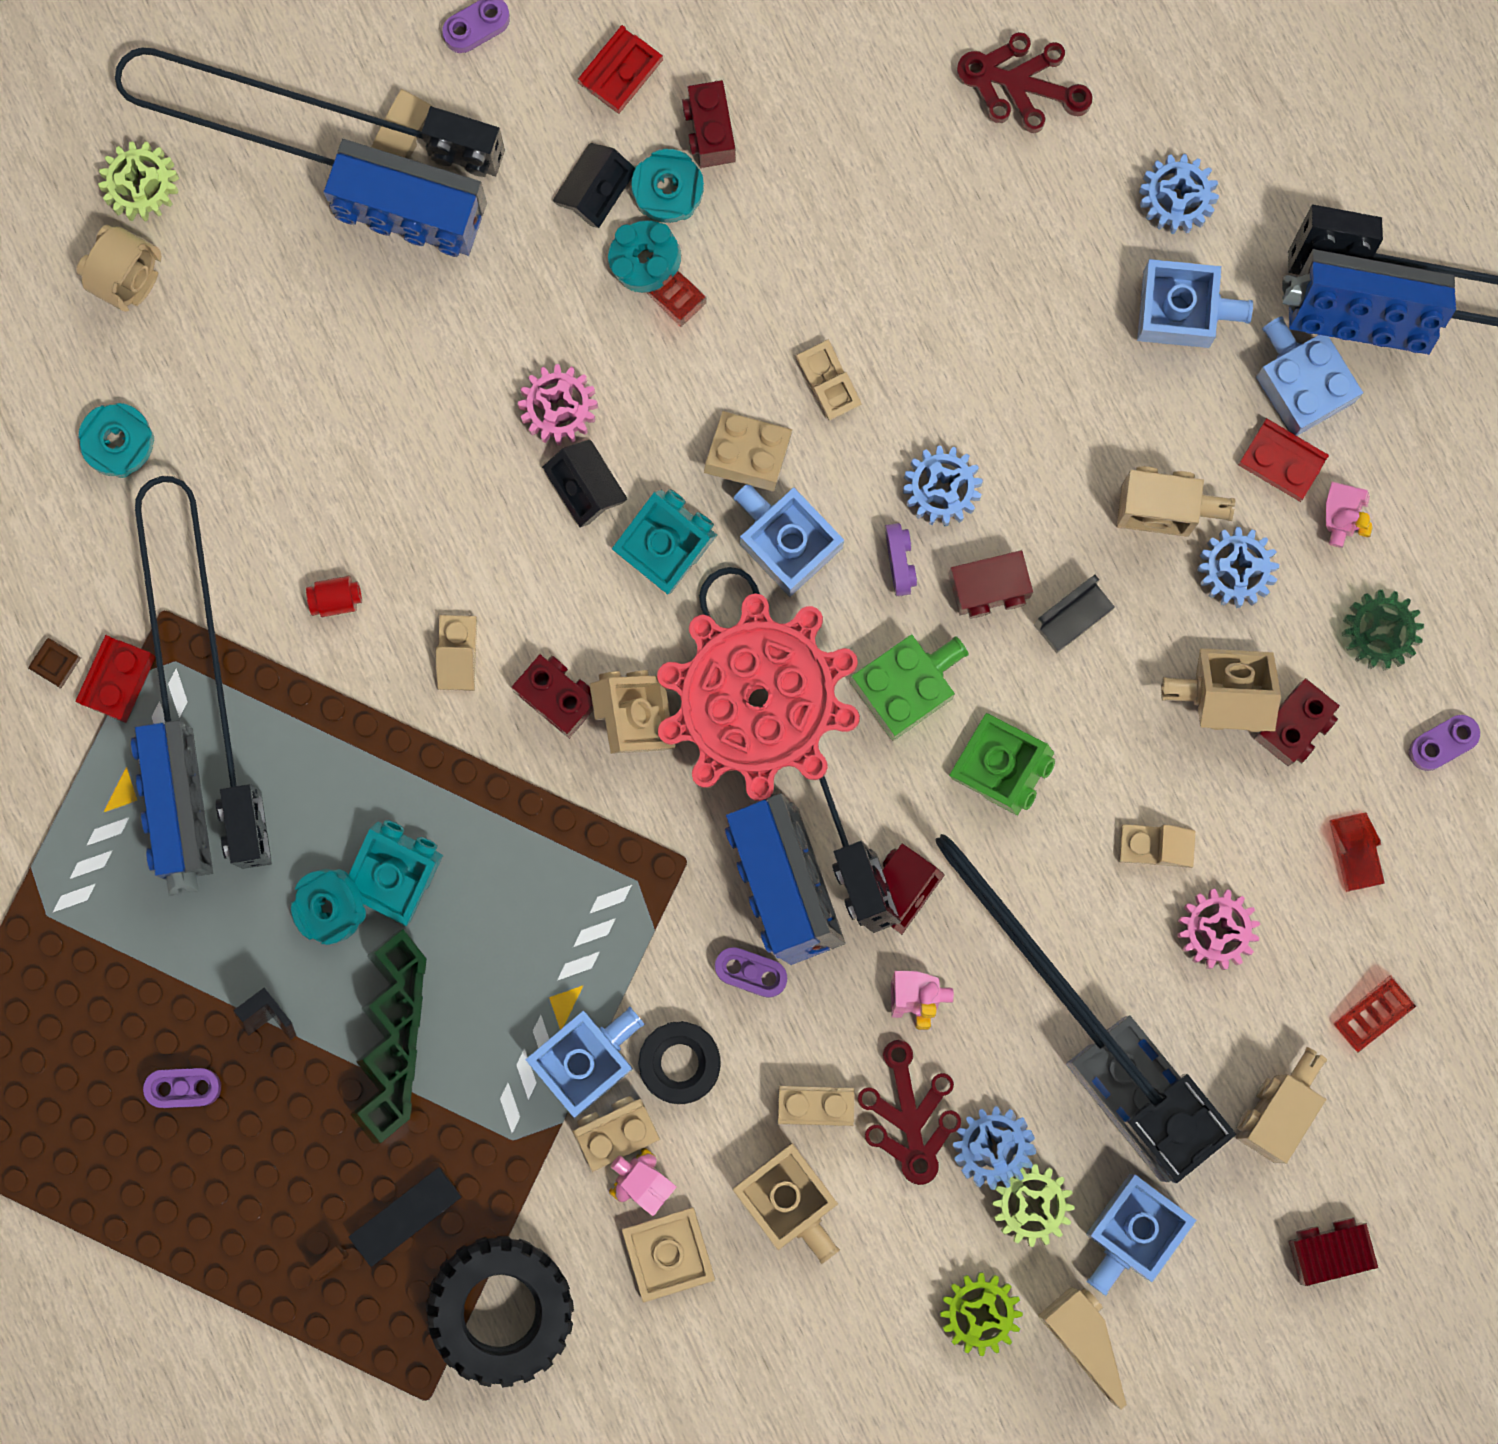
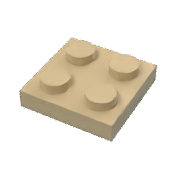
[704,411,793,492]
[622,1207,715,1303]

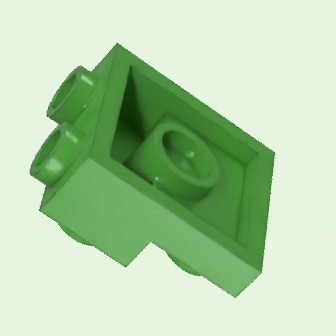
[949,713,1055,816]

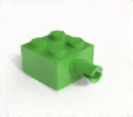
[850,634,969,742]

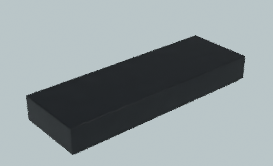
[349,1167,462,1267]

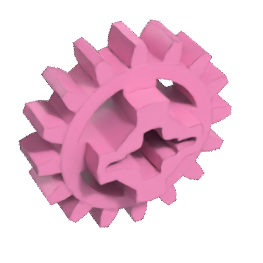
[518,364,598,445]
[1178,889,1260,970]

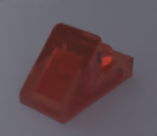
[1329,812,1385,892]

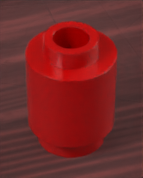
[306,575,362,618]

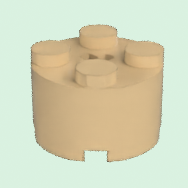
[76,225,162,312]

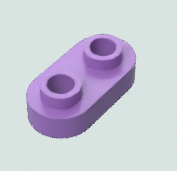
[442,0,510,53]
[885,523,917,597]
[1409,715,1480,771]
[715,947,787,998]
[143,1068,221,1108]

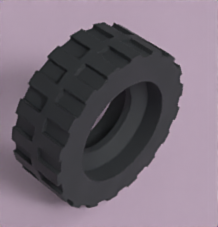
[638,1021,721,1104]

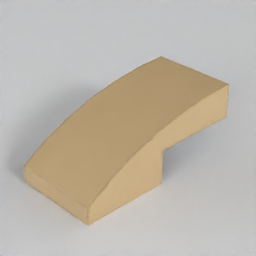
[372,89,433,159]
[795,339,862,420]

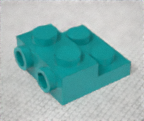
[612,489,717,595]
[349,820,443,926]

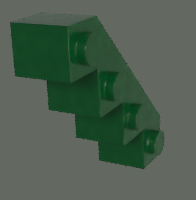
[350,929,427,1144]

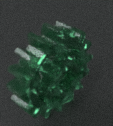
[1342,589,1424,671]

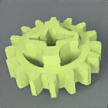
[98,141,179,221]
[992,1164,1075,1247]

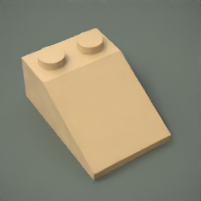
[1038,1286,1127,1410]

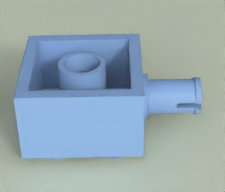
[1137,259,1253,348]
[1256,316,1363,436]
[734,484,844,597]
[525,1007,645,1118]
[1086,1174,1197,1296]

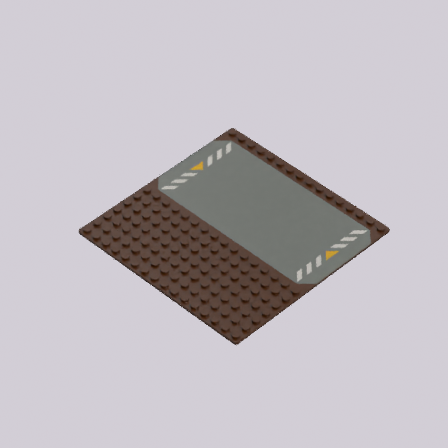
[0,611,687,1401]

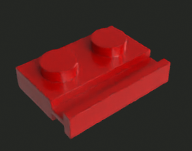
[578,25,663,114]
[1238,418,1329,502]
[75,635,156,723]

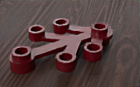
[957,32,1093,133]
[857,1040,961,1185]

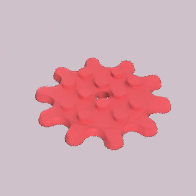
[657,593,860,801]

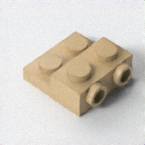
[590,670,675,754]

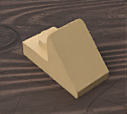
[436,615,477,691]
[1119,824,1196,868]

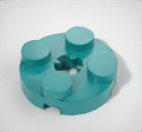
[632,149,704,223]
[608,221,682,293]
[79,403,154,478]
[291,869,366,945]

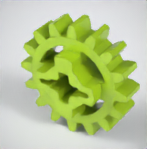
[940,1272,1023,1356]

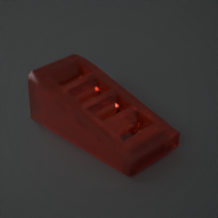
[644,255,707,327]
[1334,974,1416,1052]

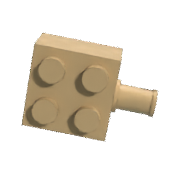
[1116,466,1235,537]
[1161,648,1281,732]
[1236,1047,1327,1164]
[732,1143,840,1264]

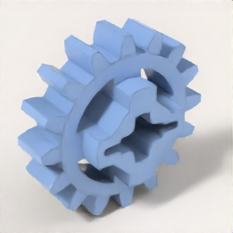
[1139,154,1219,234]
[903,446,983,527]
[1197,527,1279,608]
[953,1107,1037,1190]

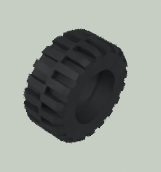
[426,1236,574,1388]

